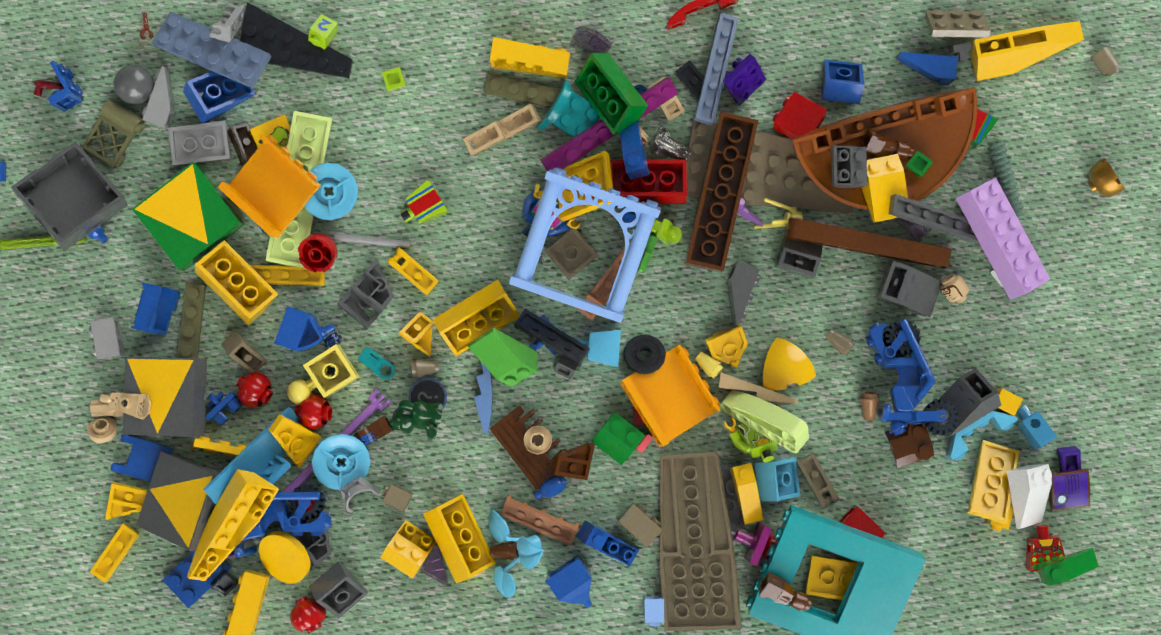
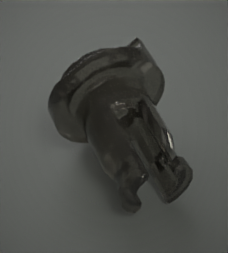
[649,126,692,162]

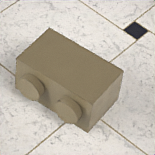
[618,503,662,547]

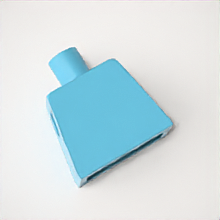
[578,330,621,367]

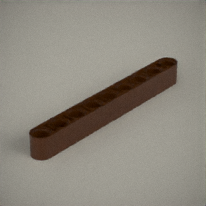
[786,218,952,269]

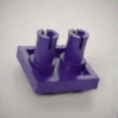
[722,54,767,106]

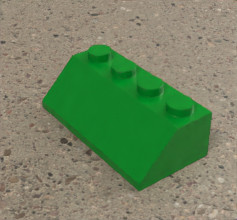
[574,53,648,135]

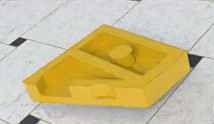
[105,482,148,520]

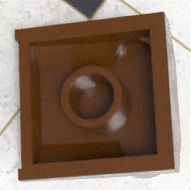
[885,423,934,468]

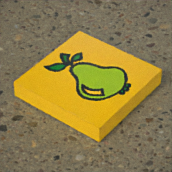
[250,114,291,149]

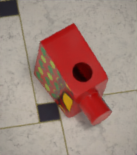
[1026,525,1065,572]

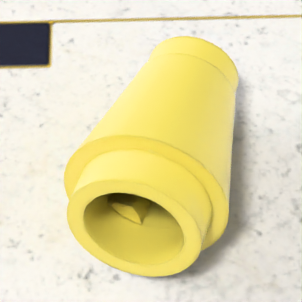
[695,352,724,379]

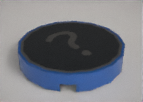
[409,378,447,408]

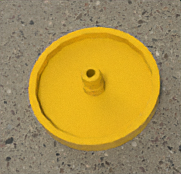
[259,531,310,584]

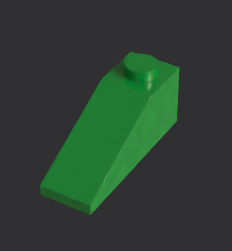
[1036,548,1099,586]

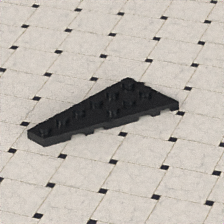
[240,2,353,79]

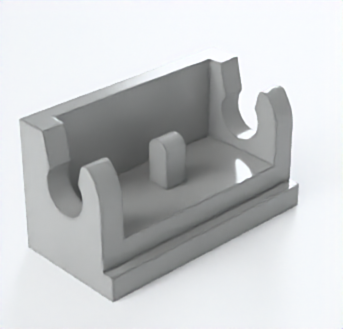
[210,4,244,43]

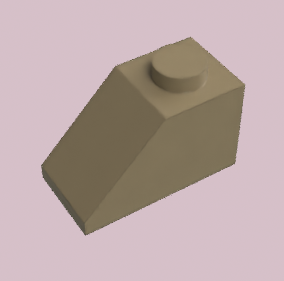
[221,330,267,373]

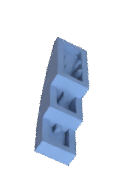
[474,361,493,434]

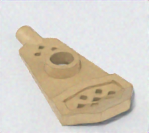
[100,392,151,420]

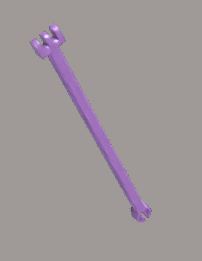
[228,388,391,558]

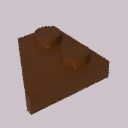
[551,442,595,480]

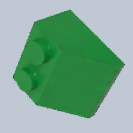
[591,411,646,465]

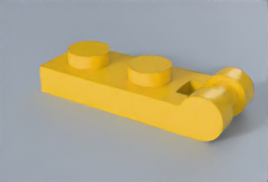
[387,247,440,296]

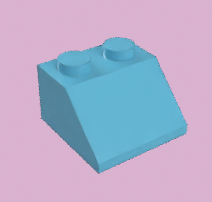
[754,458,800,501]

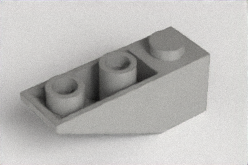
[142,66,175,130]

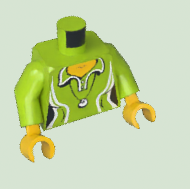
[723,402,781,463]

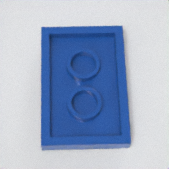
[162,551,232,608]

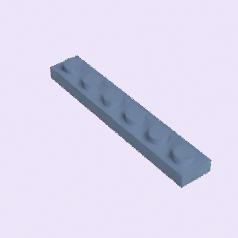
[694,13,739,125]

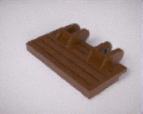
[490,405,566,490]

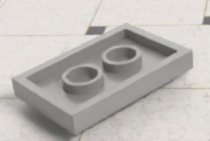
[168,121,231,167]

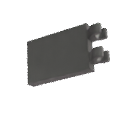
[720,464,755,541]

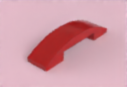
[666,0,739,31]

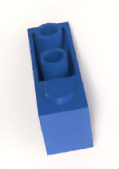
[576,520,639,566]

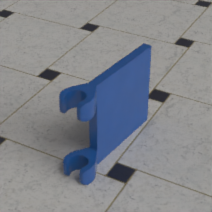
[110,434,173,482]

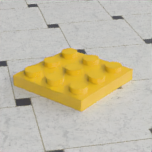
[558,151,613,221]

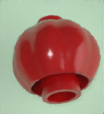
[236,372,273,408]
[295,394,333,430]
[290,596,326,634]

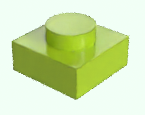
[382,67,406,92]

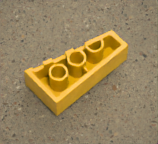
[490,37,570,79]

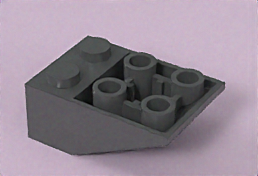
[727,261,761,326]
[876,261,942,318]
[933,368,1001,436]

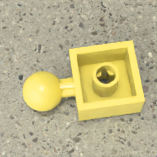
[287,344,360,404]

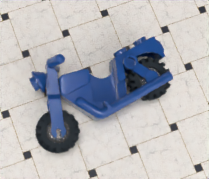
[865,319,959,436]

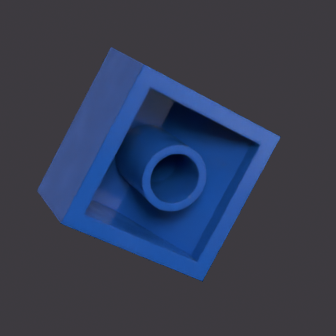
[821,60,865,104]

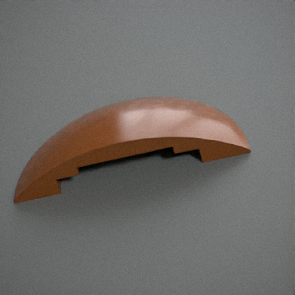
[792,87,977,210]

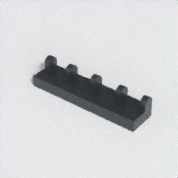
[514,308,590,367]

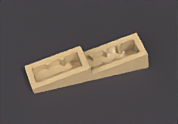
[463,104,542,156]
[719,373,798,405]

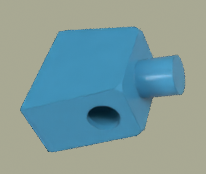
[1016,405,1057,451]

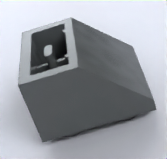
[831,146,867,188]
[775,231,823,279]

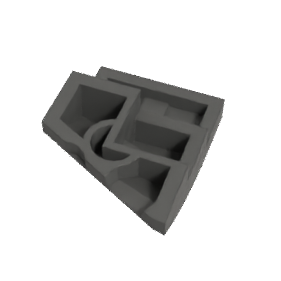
[338,259,394,329]
[294,515,331,568]

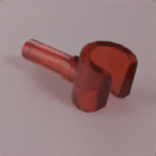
[140,13,153,40]

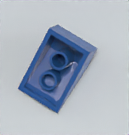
[183,71,256,123]

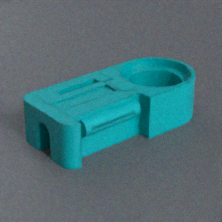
[358,348,395,379]

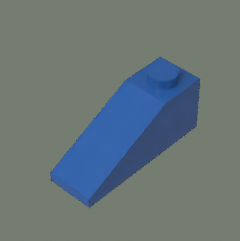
[896,52,958,85]
[620,121,650,180]

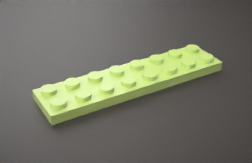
[265,111,333,268]

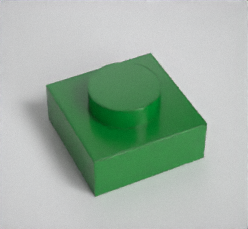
[905,151,933,178]

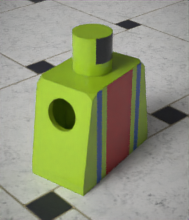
[400,179,449,224]

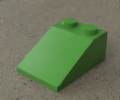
[468,328,538,387]

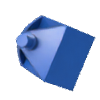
[274,306,336,352]
[546,555,592,608]

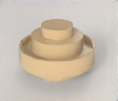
[87,417,118,443]
[524,426,552,454]

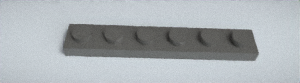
[889,194,980,245]

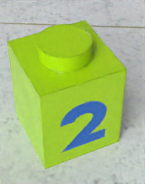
[308,14,338,49]

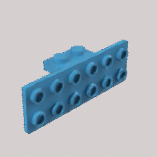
[204,407,302,505]

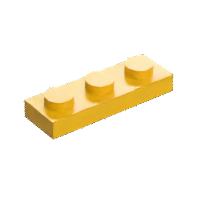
[90,523,140,583]

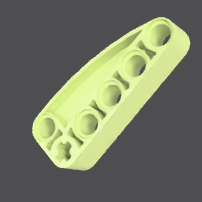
[720,390,809,453]

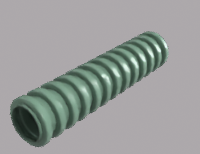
[988,142,1025,217]

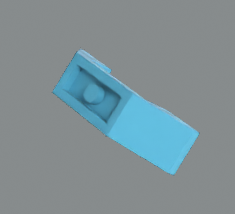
[946,411,1018,461]

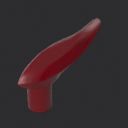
[33,80,64,97]

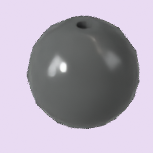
[113,65,154,104]

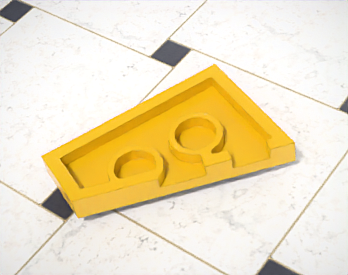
[268,414,322,468]

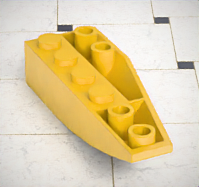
[969,21,1084,82]
[187,469,279,581]

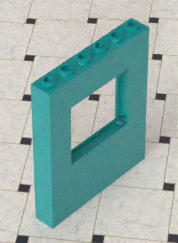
[746,505,925,635]

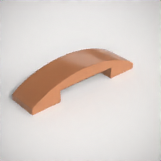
[577,249,625,321]

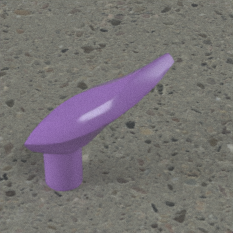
[737,198,763,227]

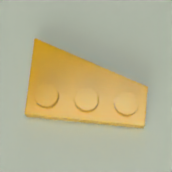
[190,436,247,457]

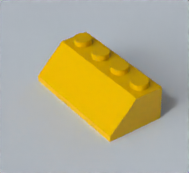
[195,240,278,326]
[432,279,520,356]
[423,494,496,584]

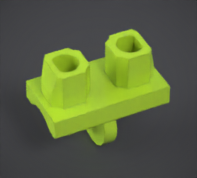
[651,218,683,245]

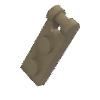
[796,453,840,509]

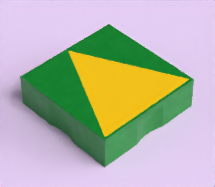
[132,162,245,271]

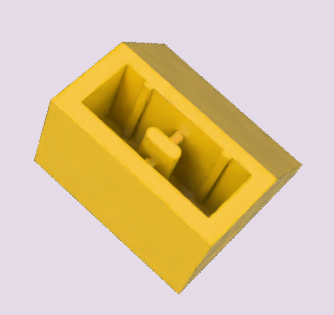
[380,520,437,579]

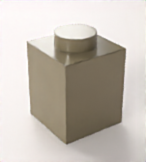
[382,483,414,512]

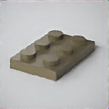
[926,9,991,37]

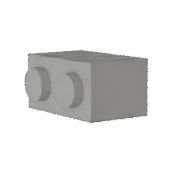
[89,317,125,360]

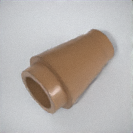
[860,392,879,421]

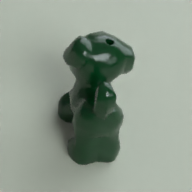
[390,400,444,439]

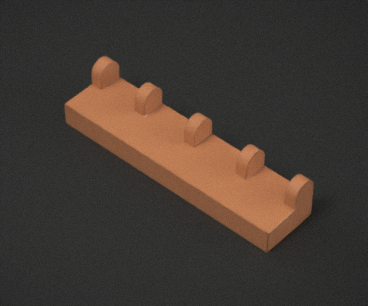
[500,495,579,546]

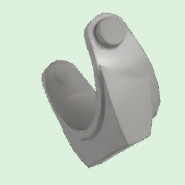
[339,476,380,513]

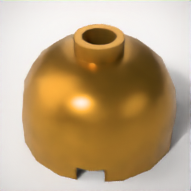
[1088,157,1126,197]

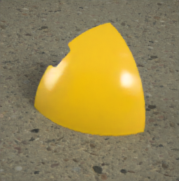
[763,337,816,391]

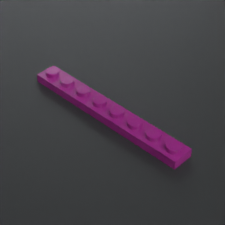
[540,77,678,171]

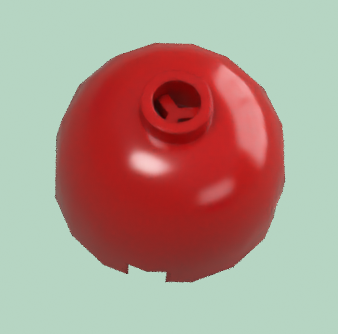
[298,233,338,273]

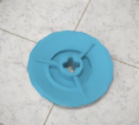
[304,163,358,220]
[312,434,370,490]

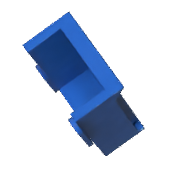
[131,282,181,335]

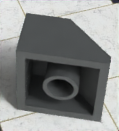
[309,561,368,618]

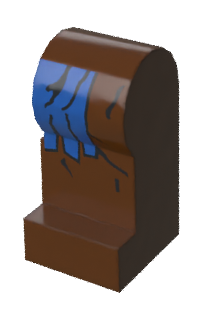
[355,416,394,446]

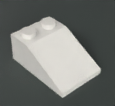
[1007,464,1052,529]

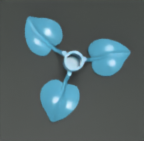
[488,509,544,598]

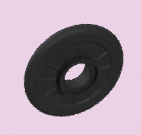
[624,335,666,374]

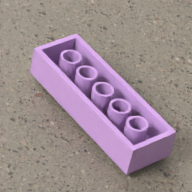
[956,177,1050,300]

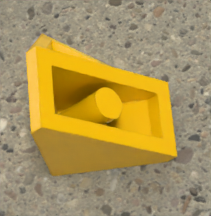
[399,312,434,357]

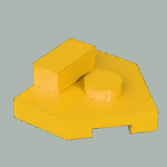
[705,325,748,368]

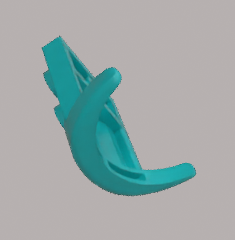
[537,80,600,138]

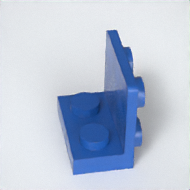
[47,61,84,112]

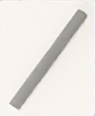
[334,233,411,248]

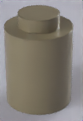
[1091,46,1120,76]

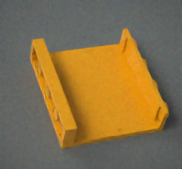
[218,133,321,238]
[619,344,720,448]

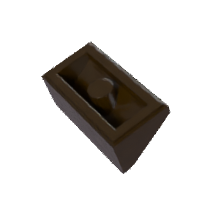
[228,122,258,166]

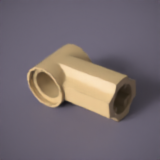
[90,400,124,417]

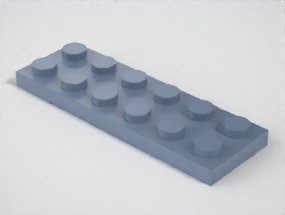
[152,11,271,89]

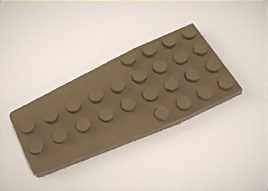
[686,120,853,213]
[660,452,742,631]

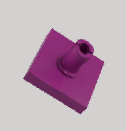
[734,522,772,566]

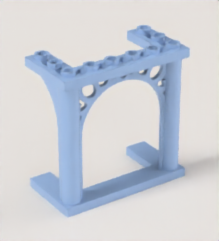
[509,167,661,323]

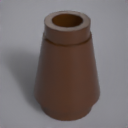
[490,541,519,560]

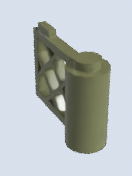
[82,99,145,168]

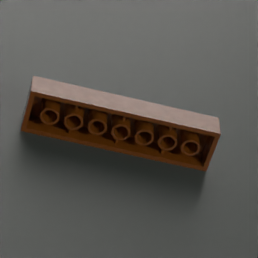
[684,112,759,273]

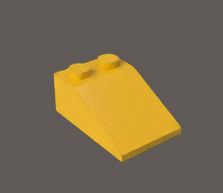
[861,154,908,222]

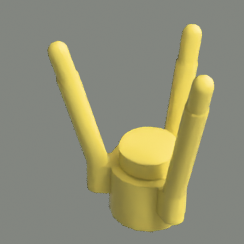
[754,198,803,229]

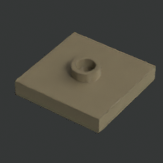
[544,228,598,280]

